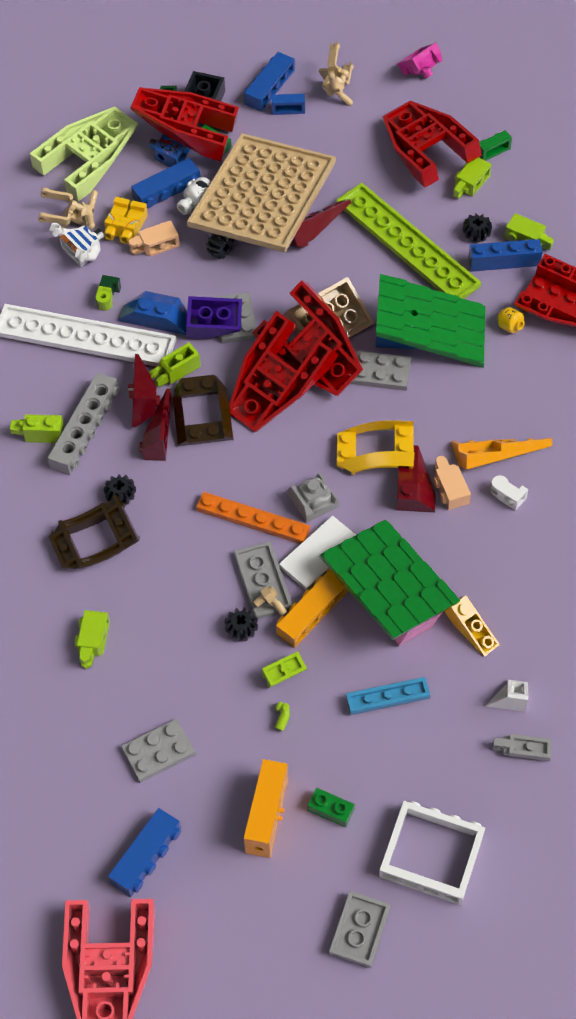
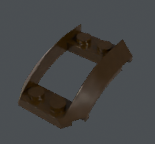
[172,374,234,446]
[49,494,140,569]

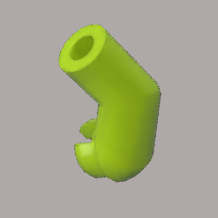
[275,701,290,731]

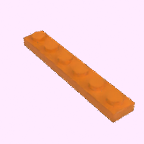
[196,492,310,544]

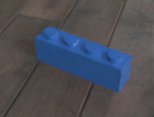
[243,52,295,112]
[131,158,201,208]
[468,239,543,272]
[108,808,181,897]

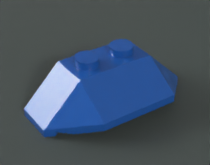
[119,291,187,335]

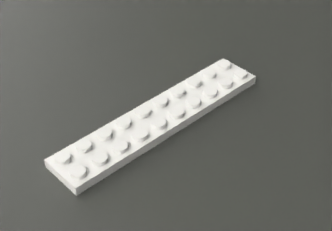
[0,304,176,367]

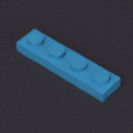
[346,677,430,715]

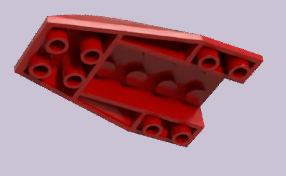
[514,254,576,328]

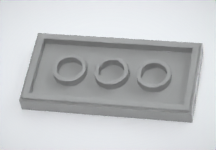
[233,541,293,620]

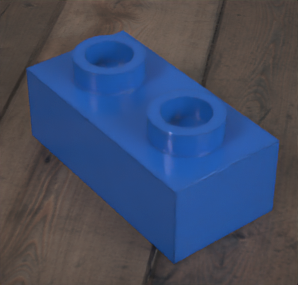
[272,93,305,115]

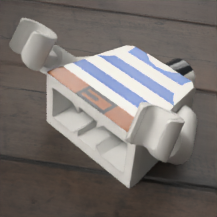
[49,223,104,267]

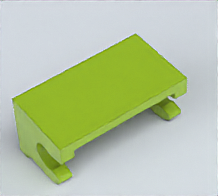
[261,651,307,688]

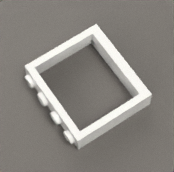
[379,801,485,905]

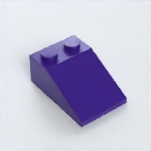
[186,296,242,339]

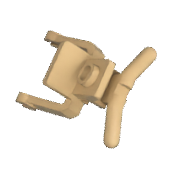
[318,42,354,106]
[38,188,98,229]

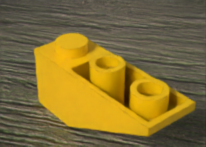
[444,596,500,656]

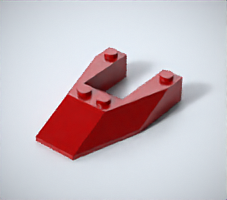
[130,87,239,162]
[383,100,482,188]
[252,280,363,396]
[229,311,339,432]

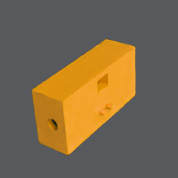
[244,759,289,858]

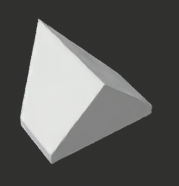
[484,679,529,712]

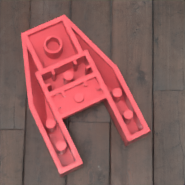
[62,899,155,1019]

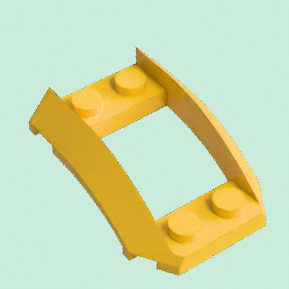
[336,420,414,475]

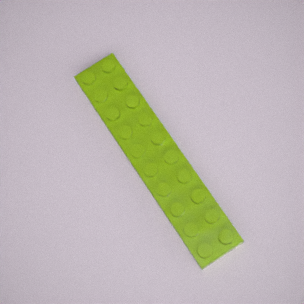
[336,182,482,299]

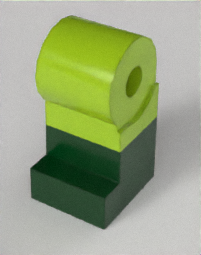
[96,275,121,311]

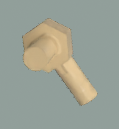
[254,585,287,616]

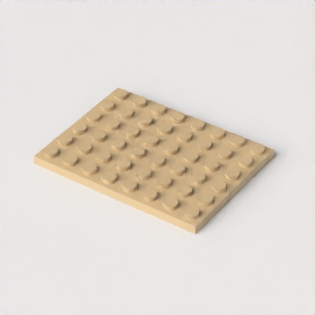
[187,133,336,253]

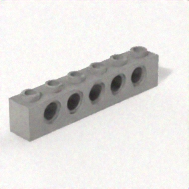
[48,372,120,475]

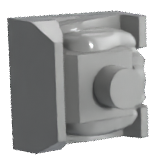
[287,472,339,523]

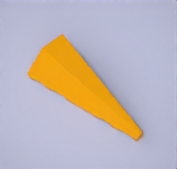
[451,438,552,469]

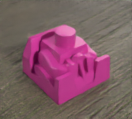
[397,42,442,79]

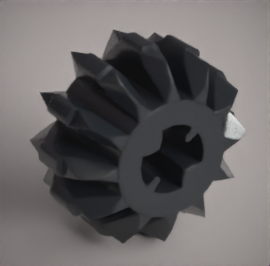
[462,213,492,243]
[206,233,235,259]
[103,474,136,505]
[225,607,258,642]

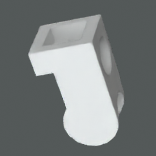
[491,475,528,511]

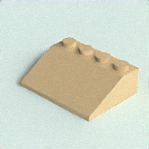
[283,277,374,338]

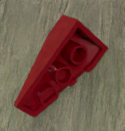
[290,199,351,249]
[132,354,160,427]
[139,389,172,461]
[397,445,436,513]

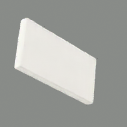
[279,515,356,590]

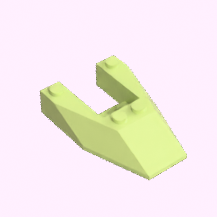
[30,107,138,202]

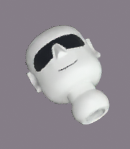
[177,177,211,215]

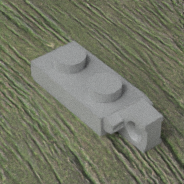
[492,734,552,761]

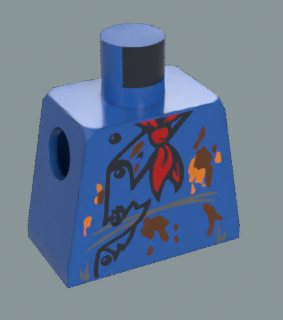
[149,134,191,167]

